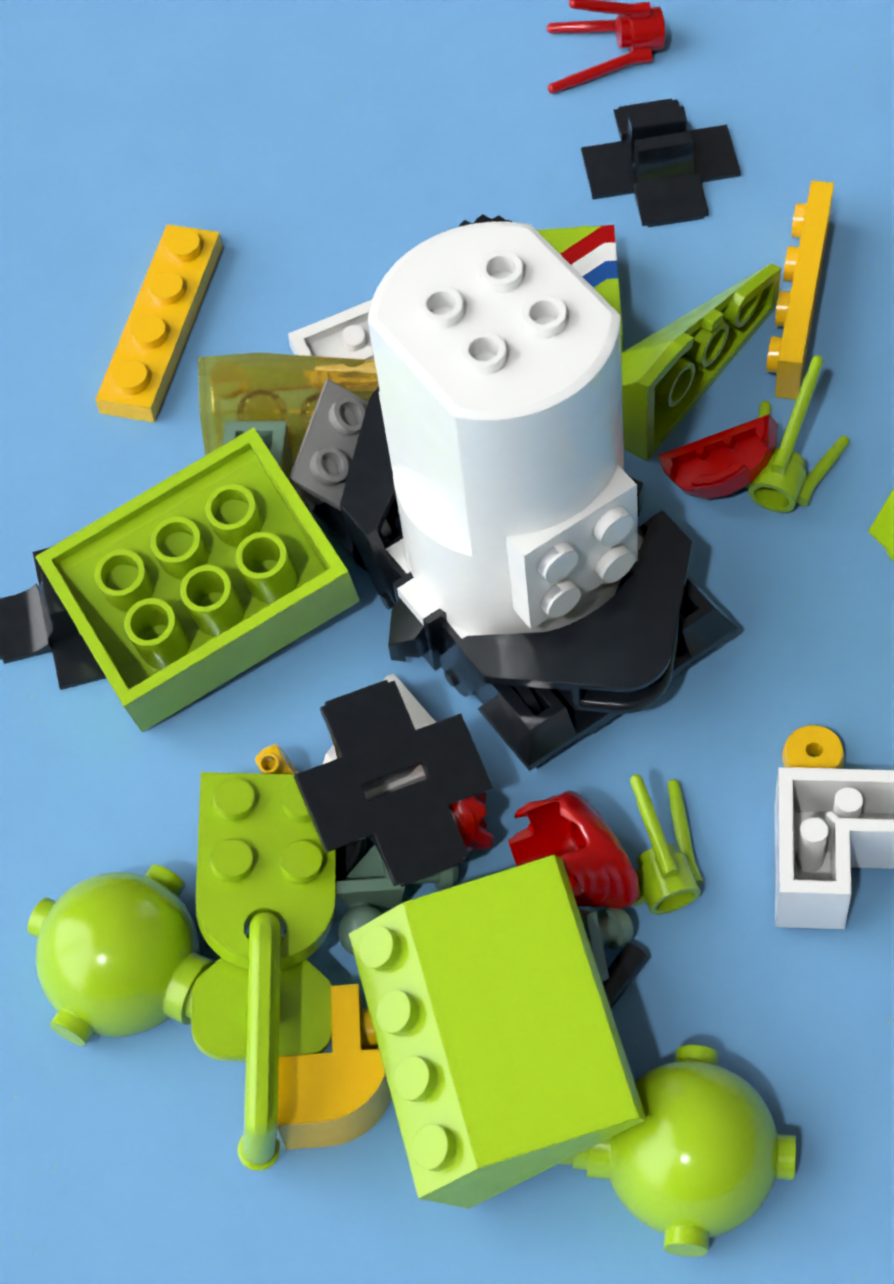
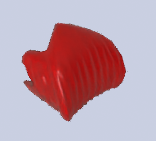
[508,790,640,909]

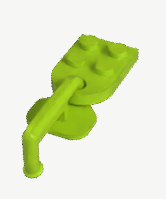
[191,772,336,1171]

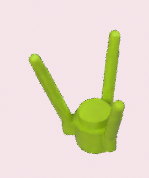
[745,355,850,513]
[630,774,703,915]

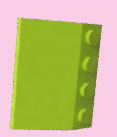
[35,427,360,732]
[349,855,647,1209]

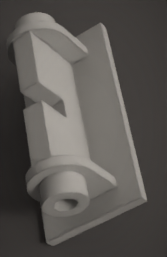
[288,379,368,512]

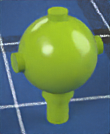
[27,864,215,1046]
[560,1045,796,1257]

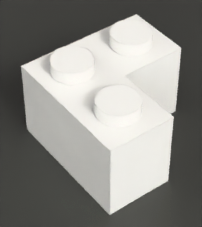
[774,767,894,930]

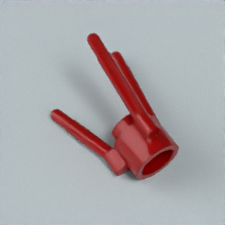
[547,0,665,94]

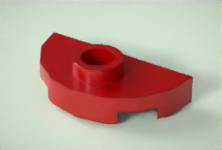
[658,414,778,499]

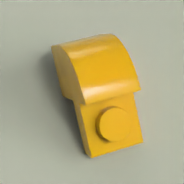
[277,984,392,1150]

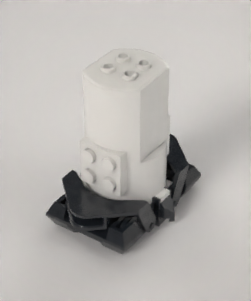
[313,221,738,771]

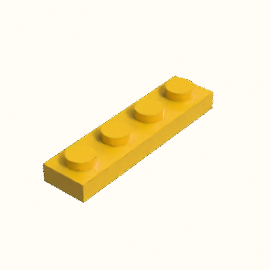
[766,180,834,400]
[95,224,223,423]

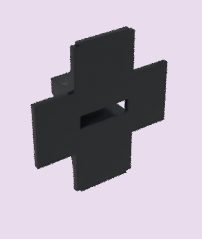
[581,98,741,228]
[0,548,106,690]
[293,680,493,887]

